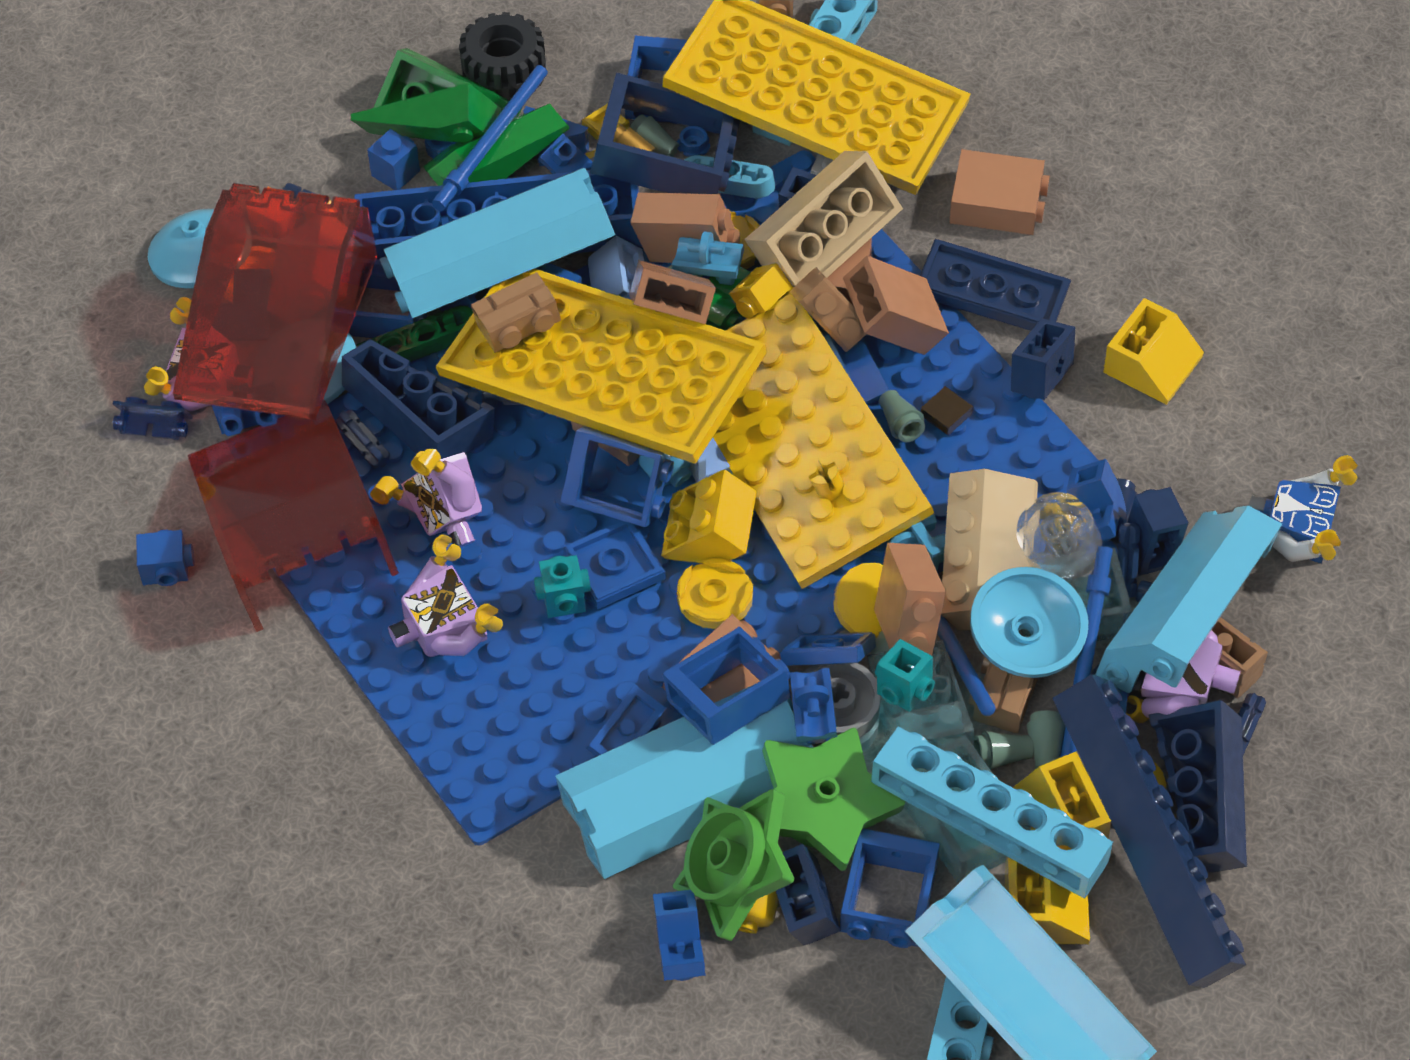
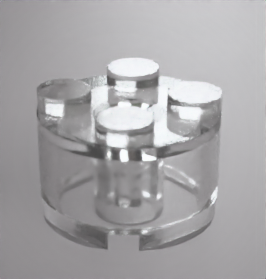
[1017,492,1102,581]

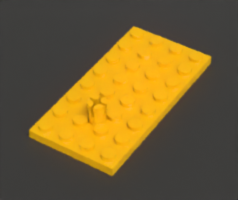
[662,0,971,195]
[436,269,767,464]
[713,294,934,589]

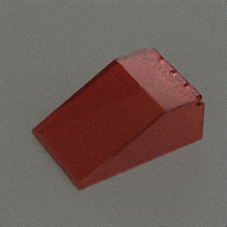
[173,183,377,420]
[187,400,399,632]

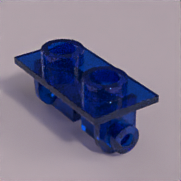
[112,397,193,440]

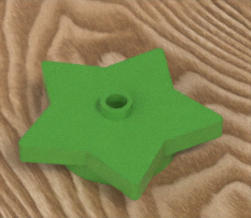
[762,728,905,871]
[673,789,794,941]

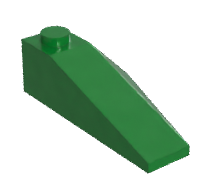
[373,48,523,118]
[351,83,503,143]
[423,103,570,186]

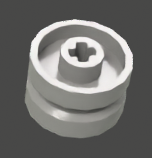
[803,663,881,751]

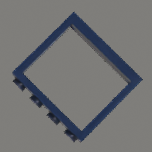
[590,72,740,194]

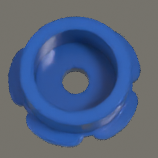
[677,126,710,157]

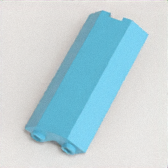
[380,168,615,318]
[1095,505,1282,693]
[555,683,814,879]
[905,865,1157,1060]

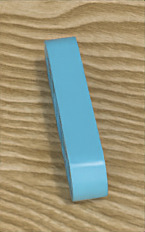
[684,155,775,198]

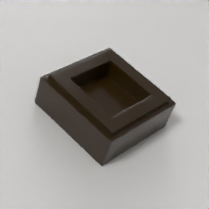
[920,386,973,435]

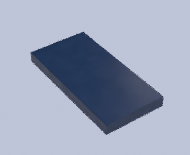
[920,239,1071,331]

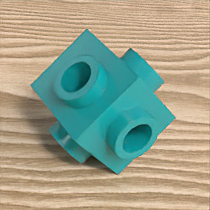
[534,555,591,618]
[875,639,935,712]

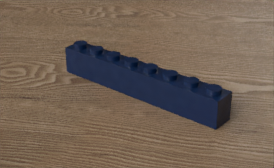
[1052,674,1246,988]

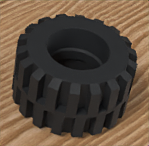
[459,12,546,100]

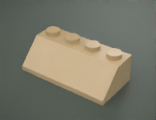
[744,151,903,288]
[941,469,1038,631]

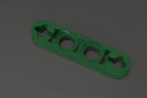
[356,305,473,362]

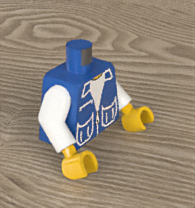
[1249,455,1358,564]

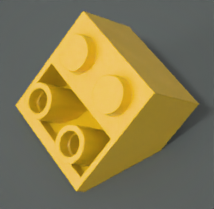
[1103,298,1204,405]
[661,469,757,563]
[1013,751,1111,850]
[1005,856,1090,945]

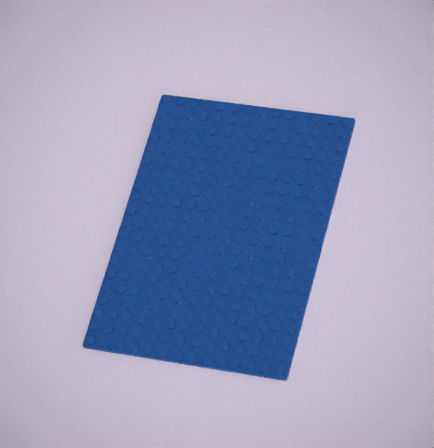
[205,150,1099,845]

